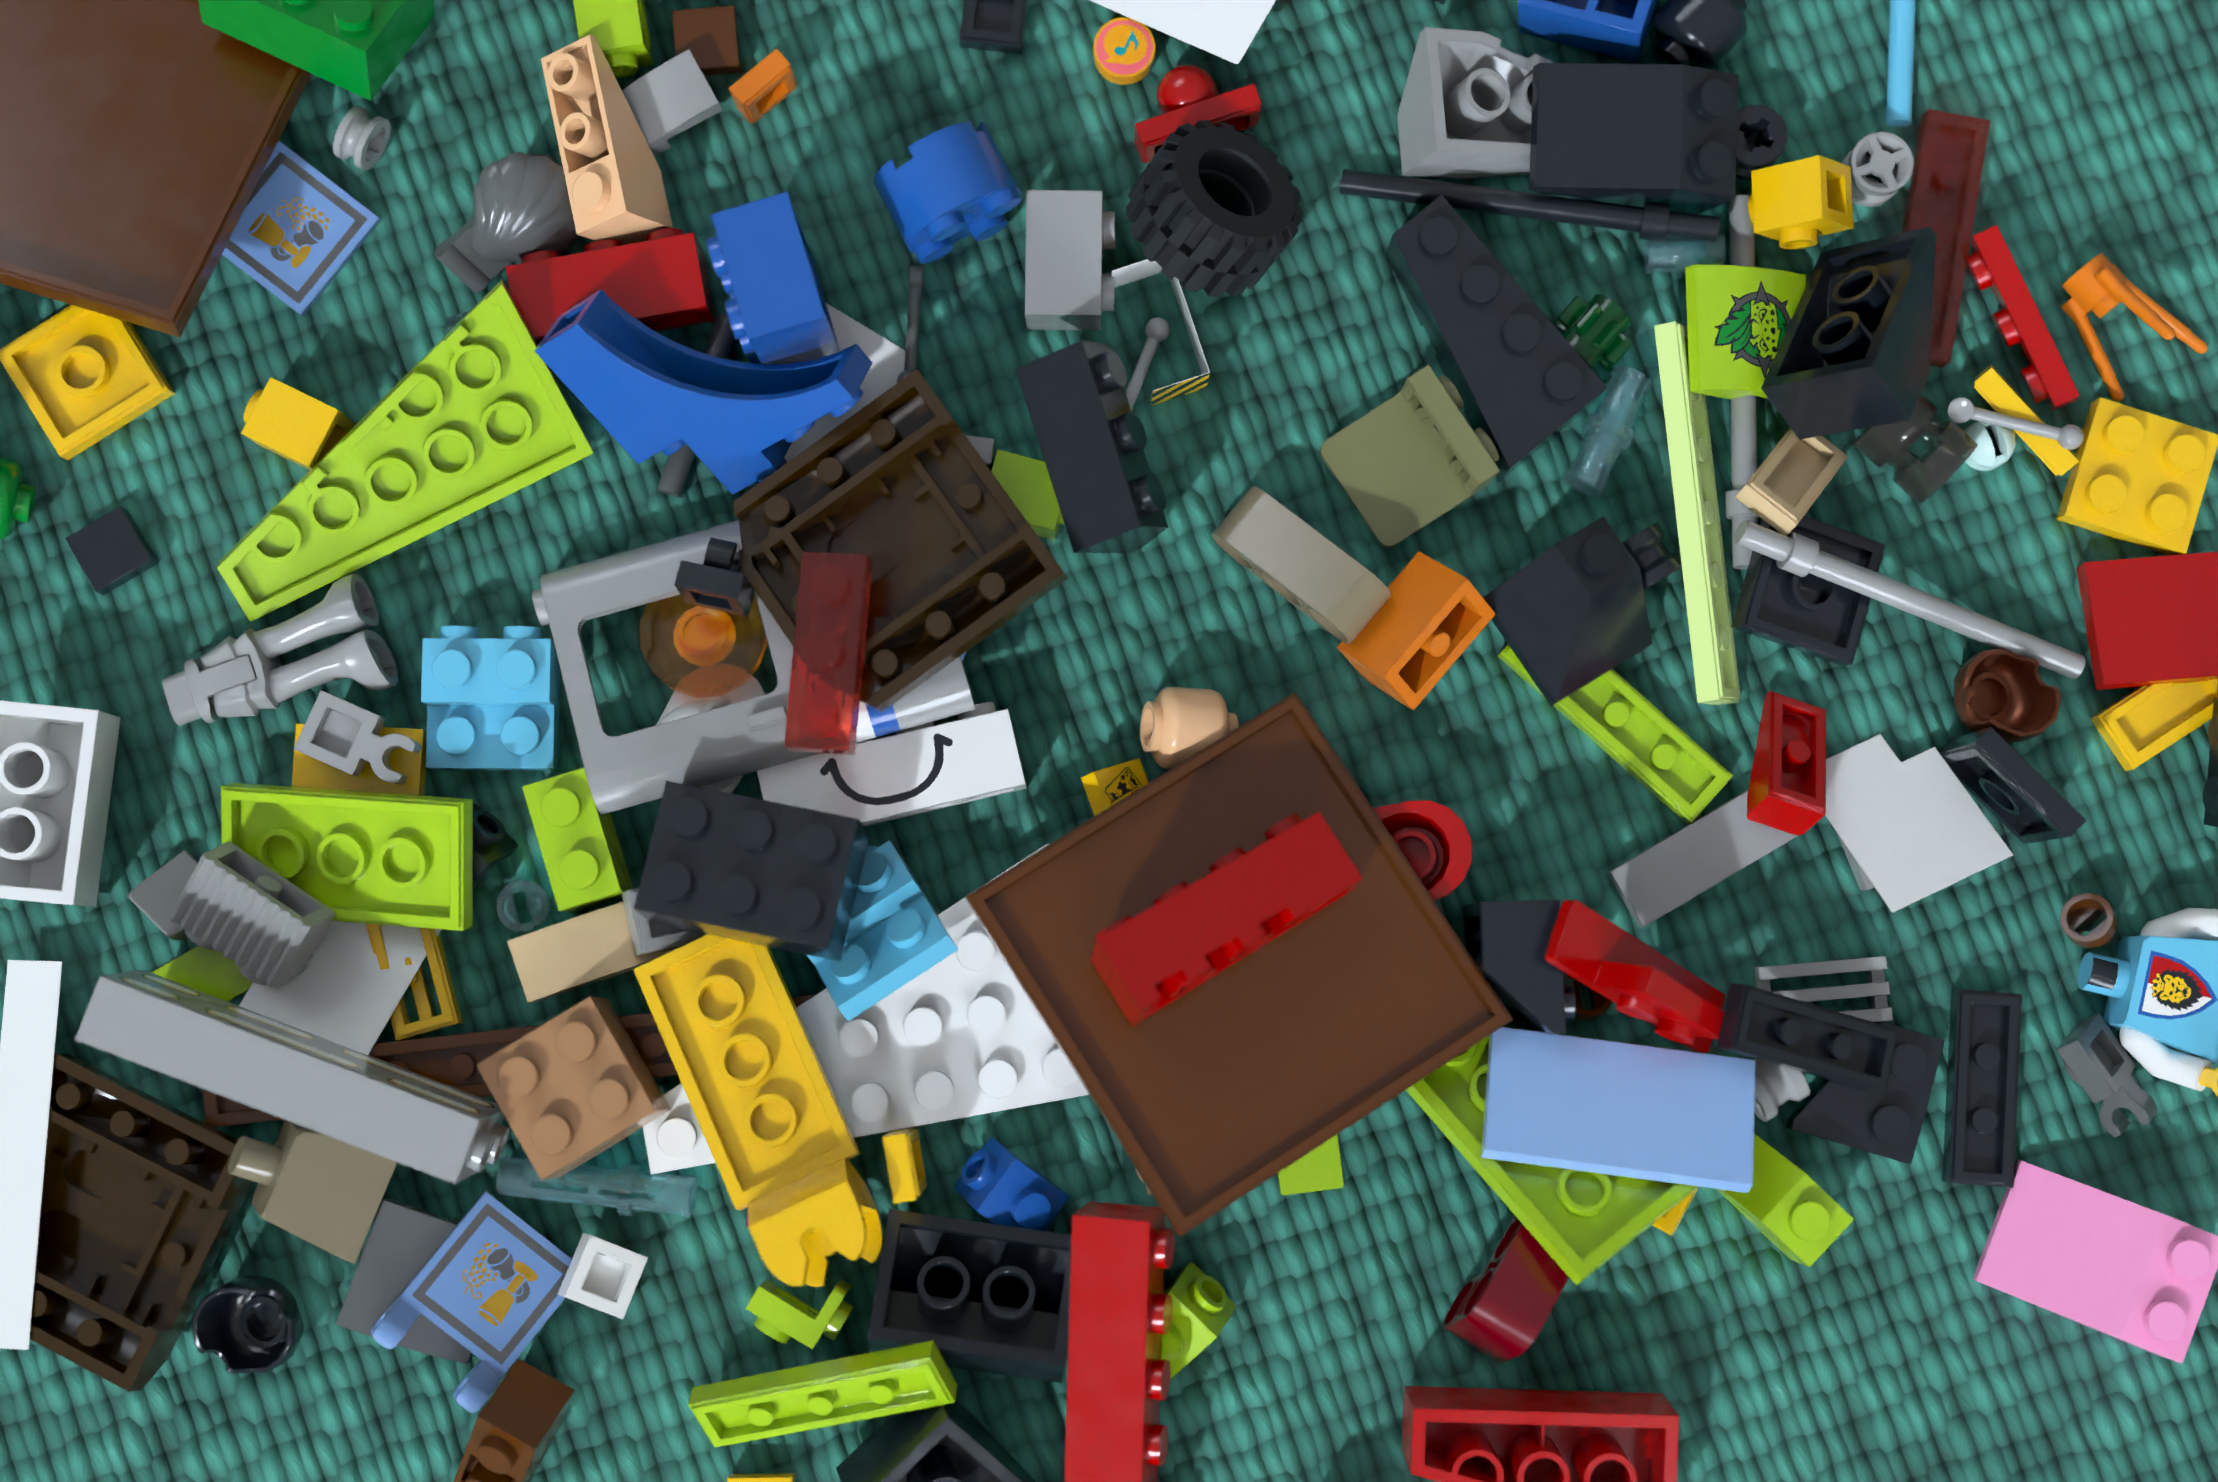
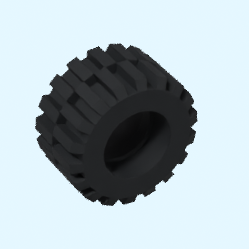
[1126,120,1303,297]

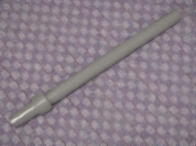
[1725,195,1762,569]
[1734,520,2086,679]

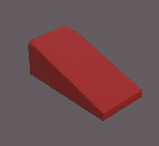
[1747,691,1826,835]

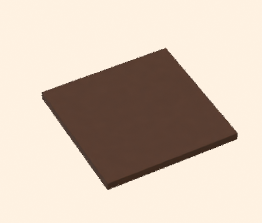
[0,0,311,337]
[966,692,1513,1237]

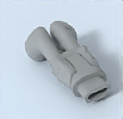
[162,573,398,726]

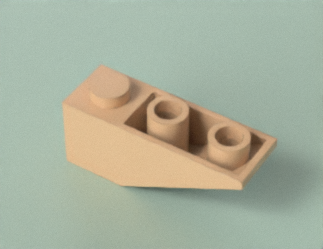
[541,34,673,245]

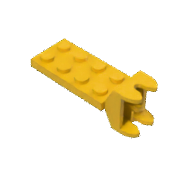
[633,934,884,1287]

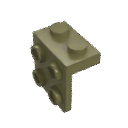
[1320,364,1500,548]

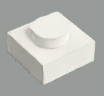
[558,1233,648,1319]

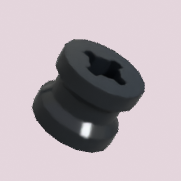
[1736,105,1788,180]
[1623,522,1682,591]

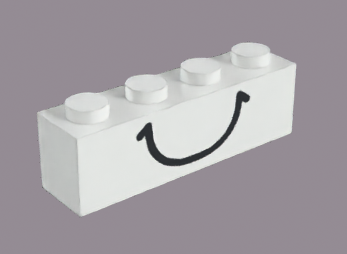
[757,702,1027,826]

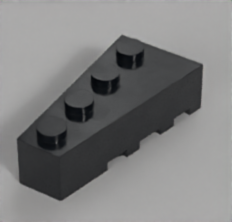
[1385,194,1607,482]

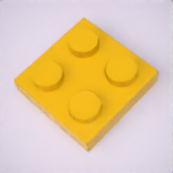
[2056,397,2218,555]

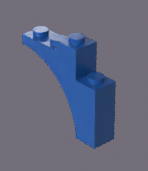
[534,289,873,495]

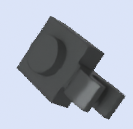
[2057,1013,2157,1137]

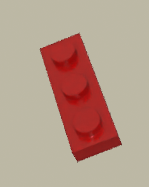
[1965,224,2080,412]

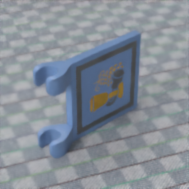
[222,140,381,317]
[371,1191,572,1413]

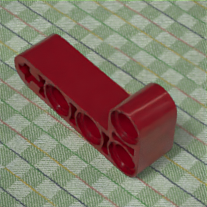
[1443,1215,1569,1363]

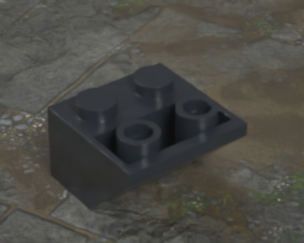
[1463,899,1576,1033]

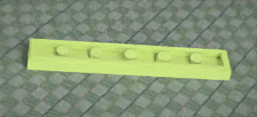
[1654,321,1741,705]

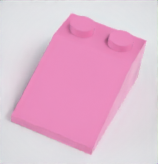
[1972,1160,2218,1364]

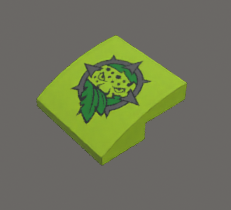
[1685,264,1806,400]

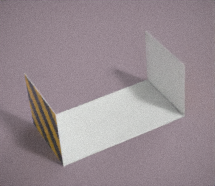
[1112,259,1210,406]

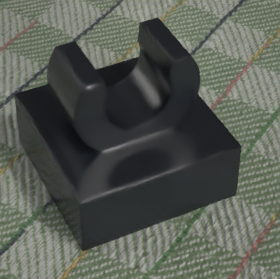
[674,537,755,617]

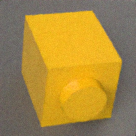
[241,377,355,470]

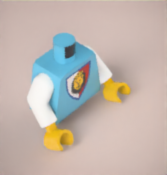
[2077,908,2218,1097]

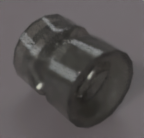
[1853,393,1978,504]

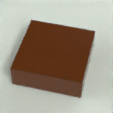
[672,5,742,76]

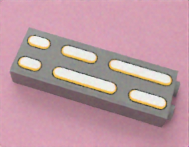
[75,970,510,1184]

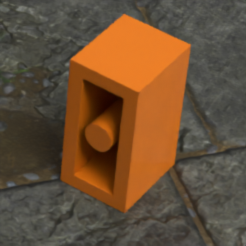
[1337,551,1496,711]

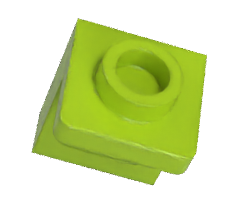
[1161,1263,1236,1380]
[745,1279,854,1350]

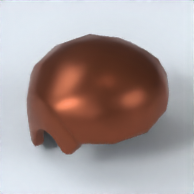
[1954,648,2061,744]

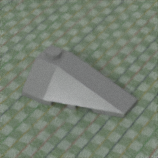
[1397,27,1552,179]

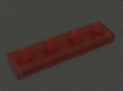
[1902,109,1990,368]

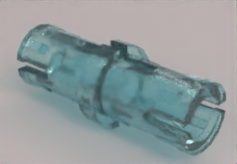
[1564,366,1652,497]

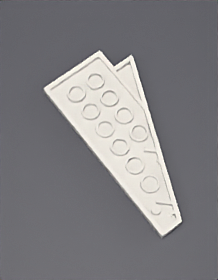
[643,844,1089,1174]

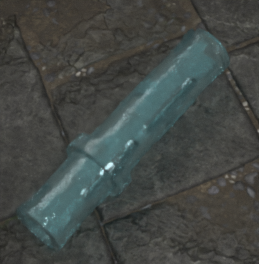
[496,1155,698,1218]

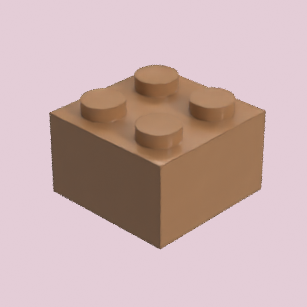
[476,996,671,1180]

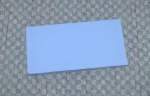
[1481,1027,1755,1193]

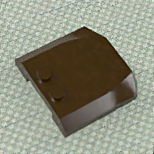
[733,369,1068,712]
[30,1053,254,1392]

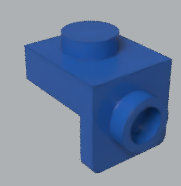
[954,1137,1070,1231]

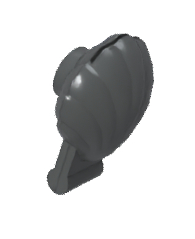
[434,152,579,293]

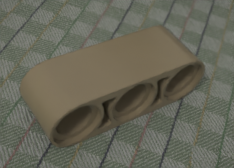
[1211,486,1392,645]

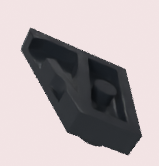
[1785,1022,1945,1165]

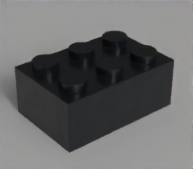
[634,781,870,961]

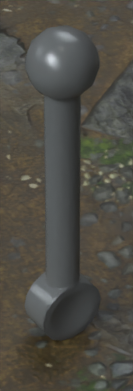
[897,265,924,383]

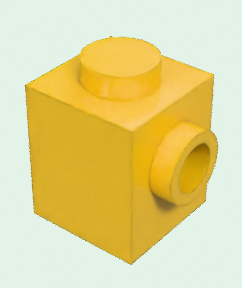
[1748,155,1854,249]

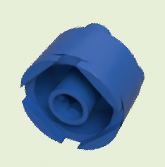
[873,121,1021,264]

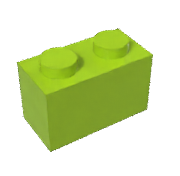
[522,767,633,913]

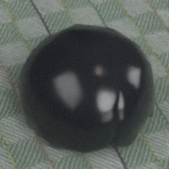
[192,1275,304,1373]

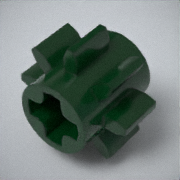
[1553,294,1633,372]

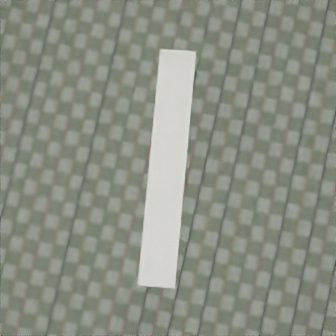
[0,960,62,1350]

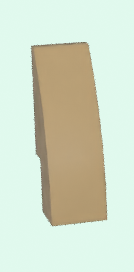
[507,902,675,1003]

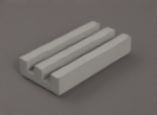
[1753,956,1893,1022]

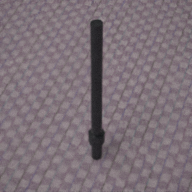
[1340,169,1721,242]

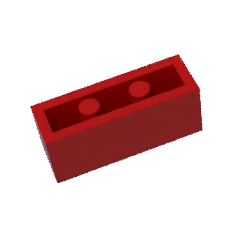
[505,228,715,345]

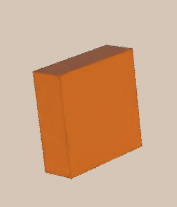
[728,48,798,124]

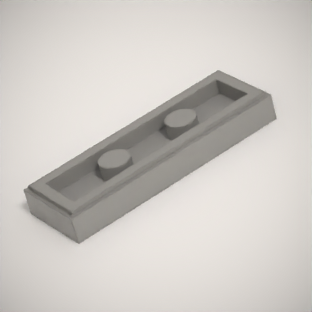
[1607,790,1799,928]

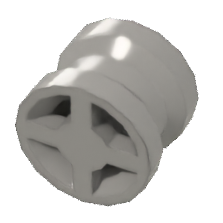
[1841,132,1914,207]
[1754,1059,1810,1122]

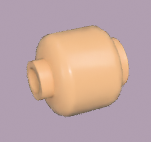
[1140,687,1238,769]

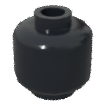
[1653,0,1747,69]

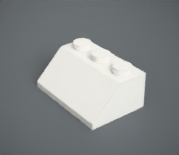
[0,700,121,907]

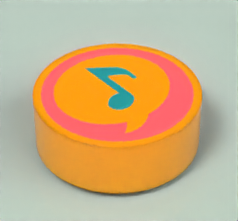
[1093,17,1155,85]

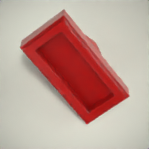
[1134,64,1262,164]

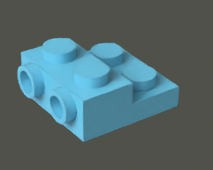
[421,626,560,770]
[807,840,959,1021]

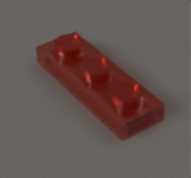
[784,552,873,755]

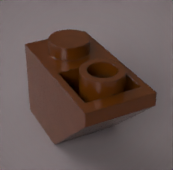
[454,1359,575,1482]

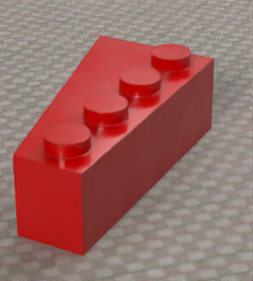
[1090,811,1363,1027]
[1402,1386,1679,1482]

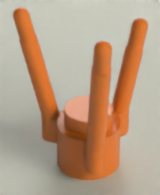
[2061,252,2208,402]

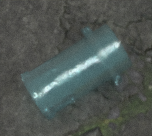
[1644,234,1725,274]

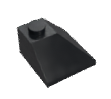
[1483,516,1652,707]

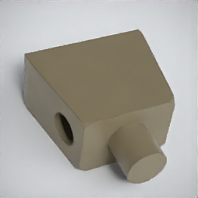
[228,1120,397,1264]

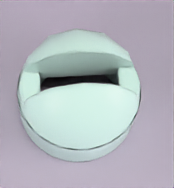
[1959,421,2016,471]

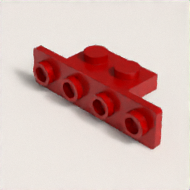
[1545,899,1725,1053]

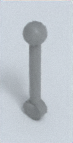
[1125,317,1170,411]
[1948,397,2084,450]

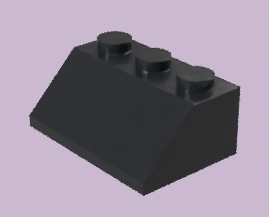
[1016,340,1168,553]
[867,1209,1072,1383]

